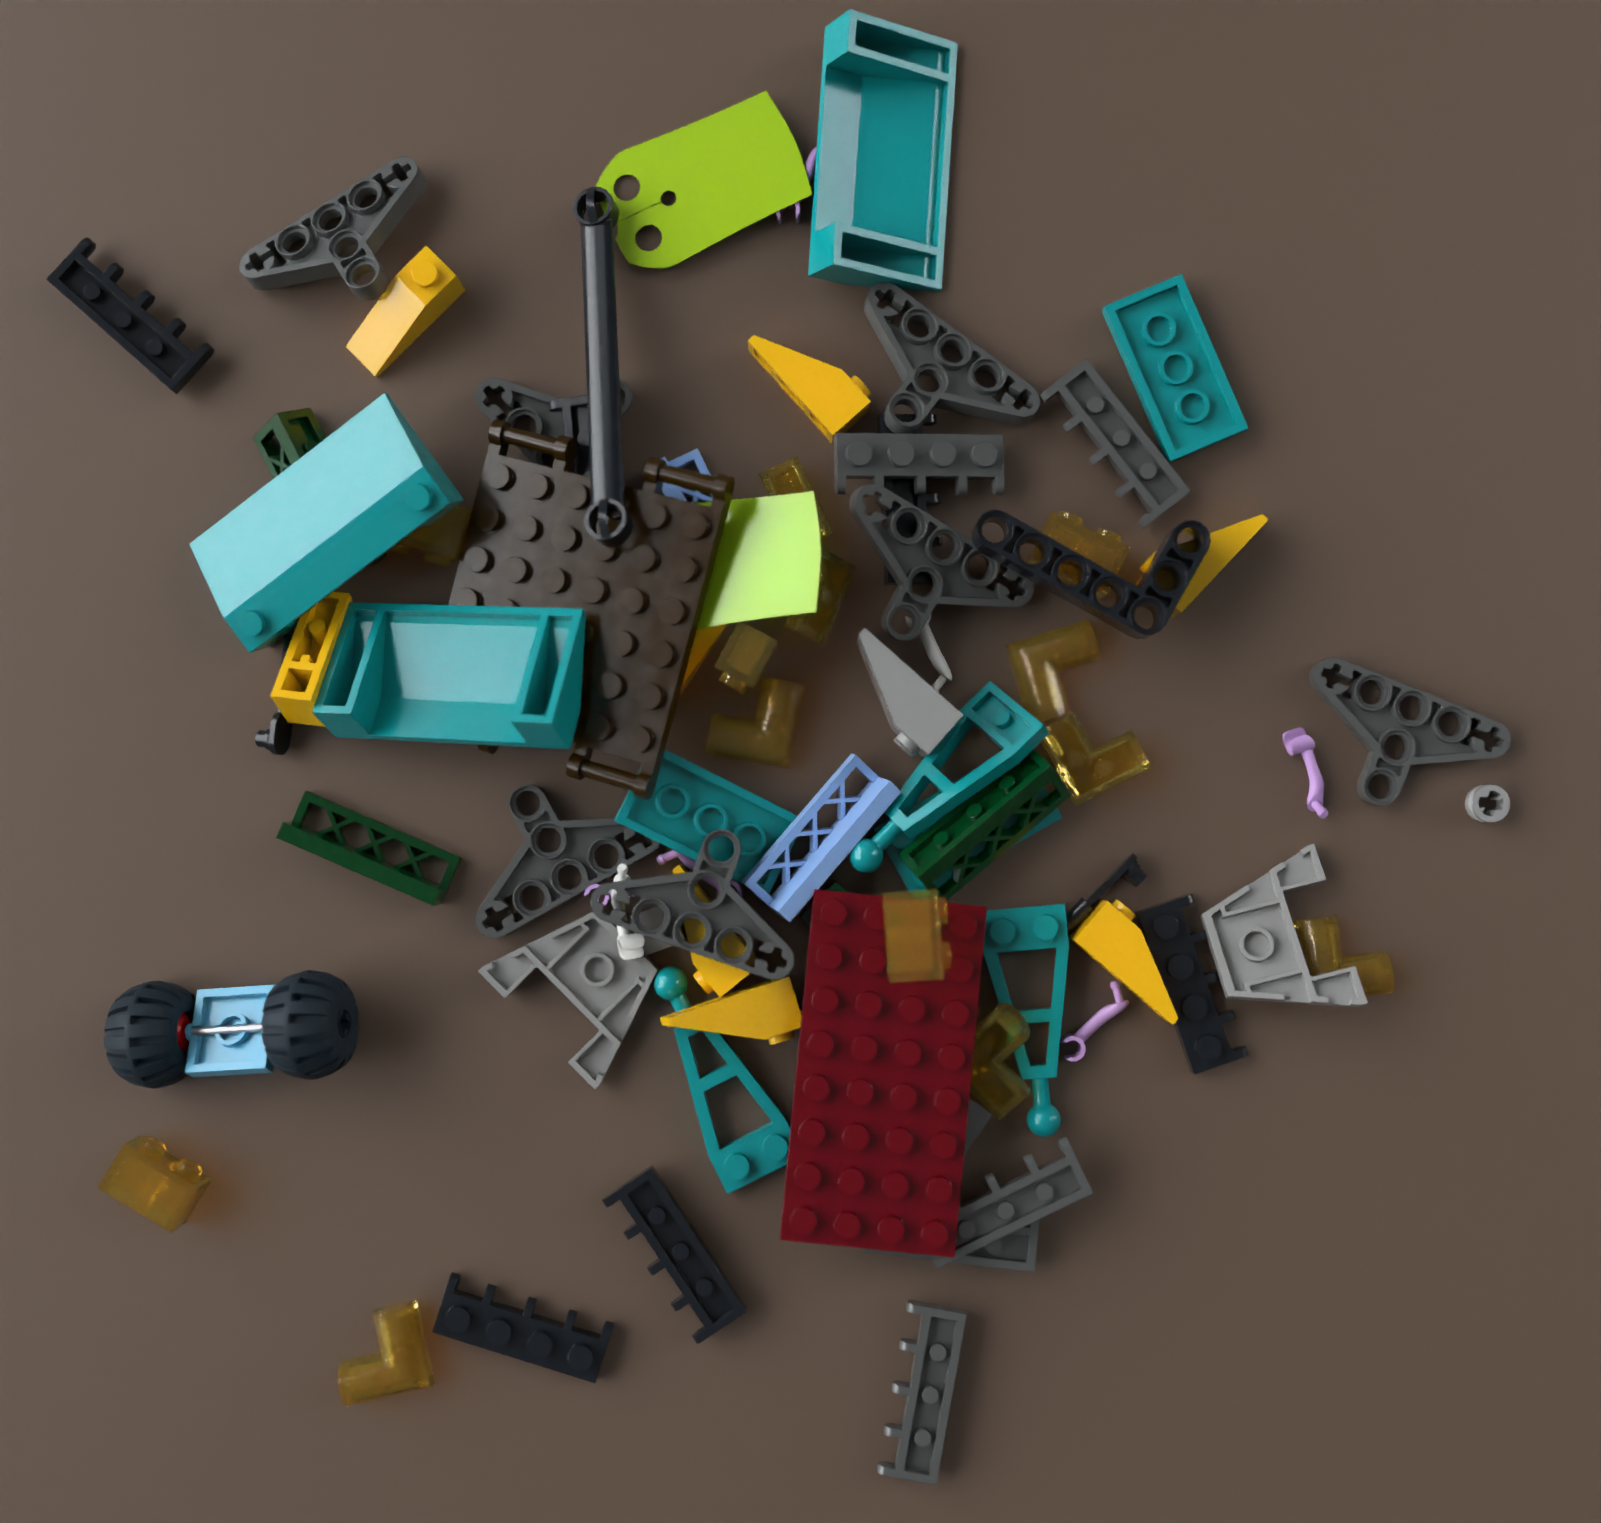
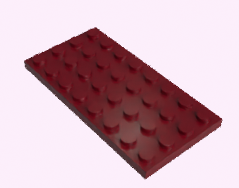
[780,889,987,1258]

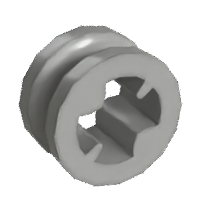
[1465,785,1510,822]

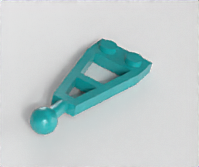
[849,681,1049,873]
[983,903,1069,1137]
[654,966,791,1194]

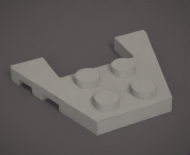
[1201,844,1368,1008]
[478,912,659,1089]

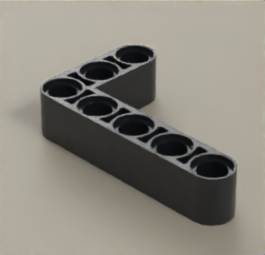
[972,509,1211,639]

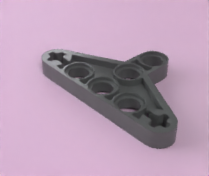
[239,157,426,301]
[864,282,1040,434]
[475,378,634,466]
[849,484,1034,641]
[1309,657,1511,806]
[475,784,661,938]
[590,829,794,980]

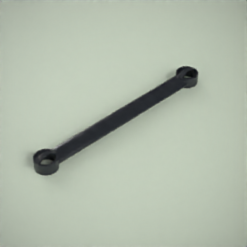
[573,187,633,547]

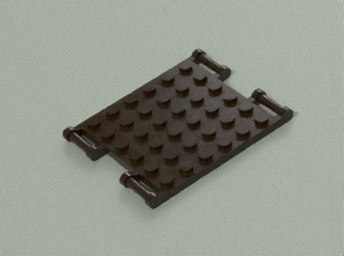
[448,419,735,800]

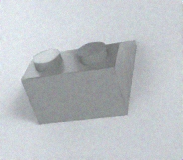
[856,628,963,757]

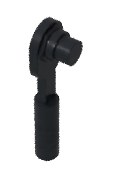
[255,635,293,755]
[1066,853,1147,935]

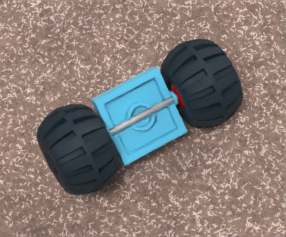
[104,970,359,1089]

